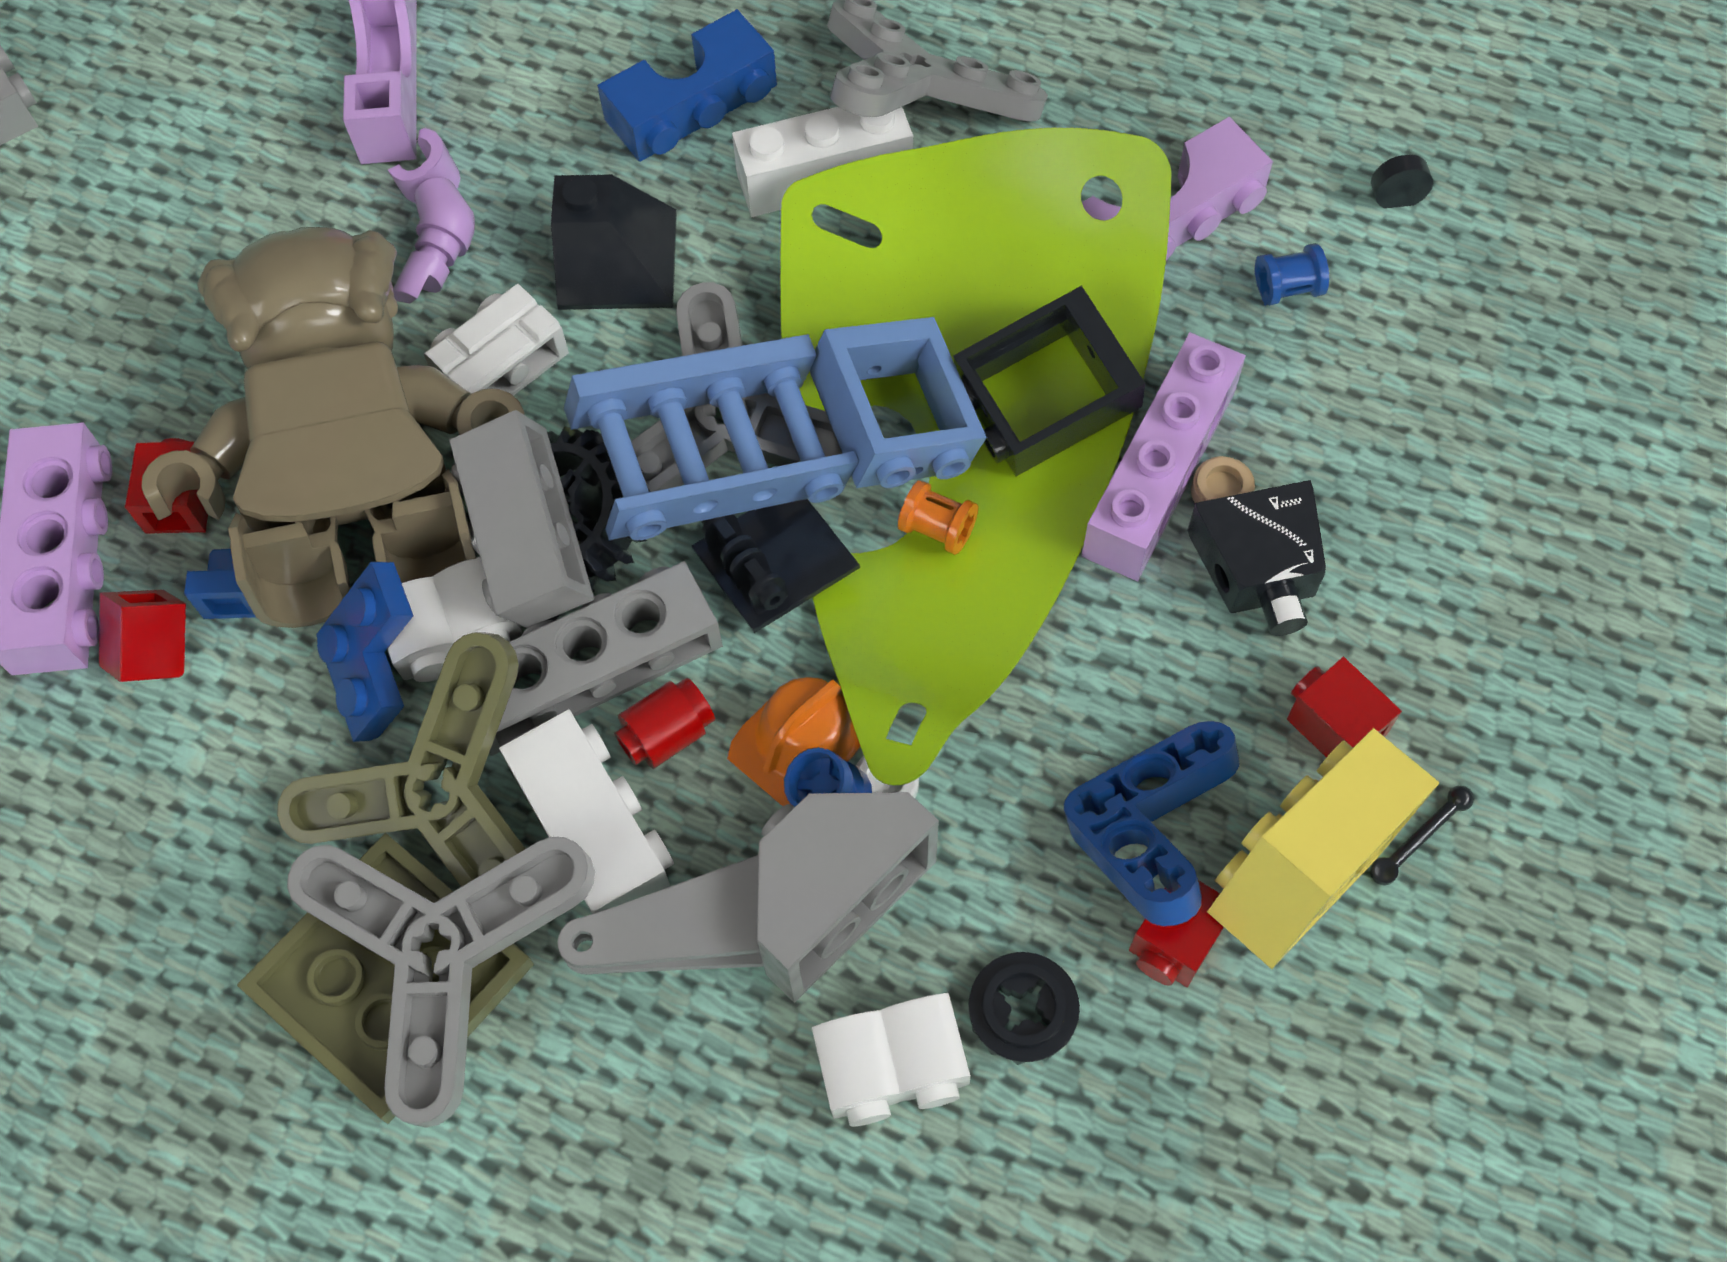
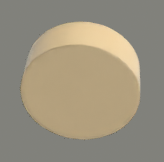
[1191,456,1255,503]

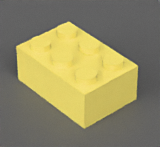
[1207,728,1440,969]

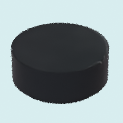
[1371,155,1433,209]

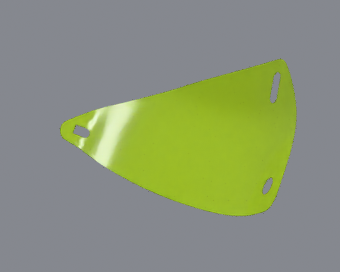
[780,127,1172,786]

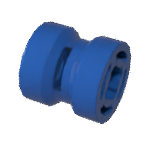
[784,747,872,807]

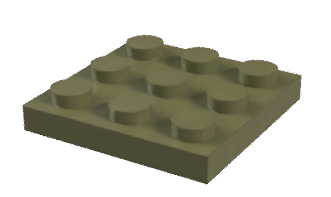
[237,833,534,1124]

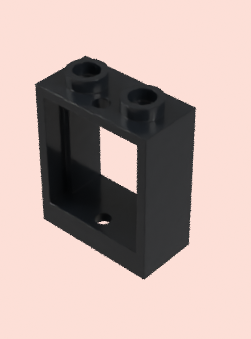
[953,285,1145,476]

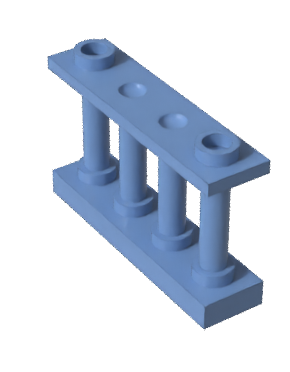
[564,334,859,540]

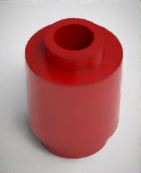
[614,678,715,769]

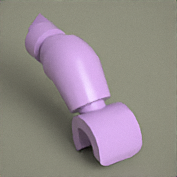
[388,128,475,304]

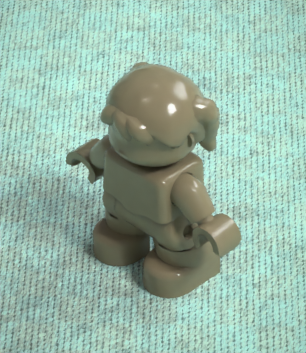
[142,227,525,628]

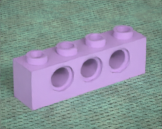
[1081,332,1246,582]
[0,423,112,675]

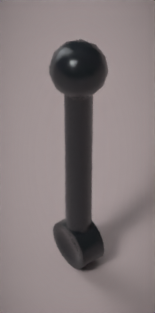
[1370,786,1474,885]

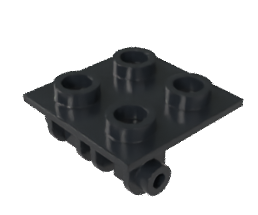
[691,499,860,633]

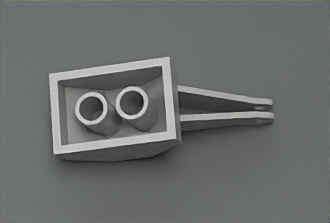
[558,792,939,1003]

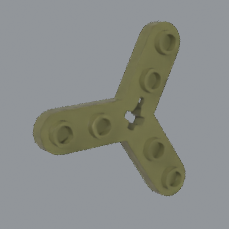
[277,632,526,887]

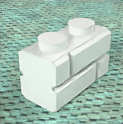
[424,284,569,396]

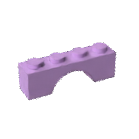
[343,0,417,164]
[1082,117,1273,260]

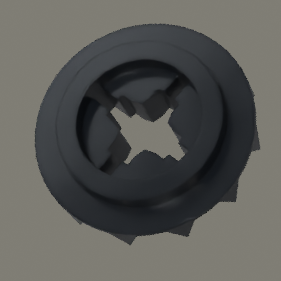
[968,952,1080,1065]

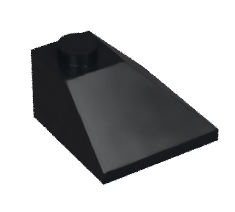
[551,174,677,310]

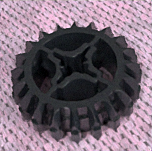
[547,426,651,592]

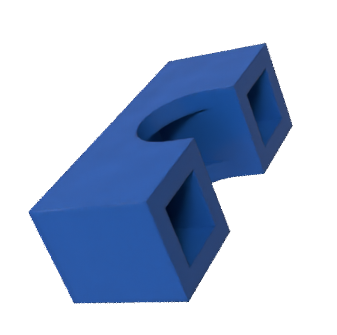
[597,9,777,162]

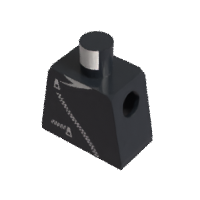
[1187,480,1326,636]

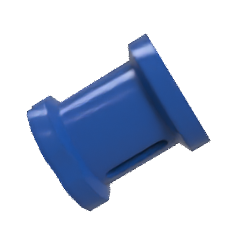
[1254,243,1329,306]

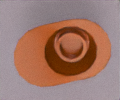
[727,677,861,806]

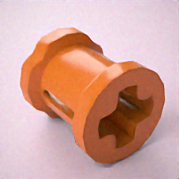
[898,480,978,555]

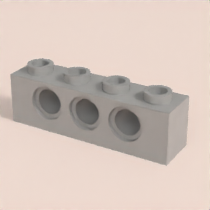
[489,561,723,756]

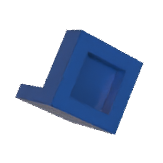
[184,549,255,619]

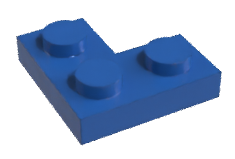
[316,562,414,742]

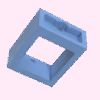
[809,317,987,488]

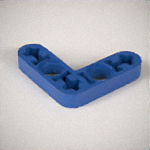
[1064,721,1239,926]

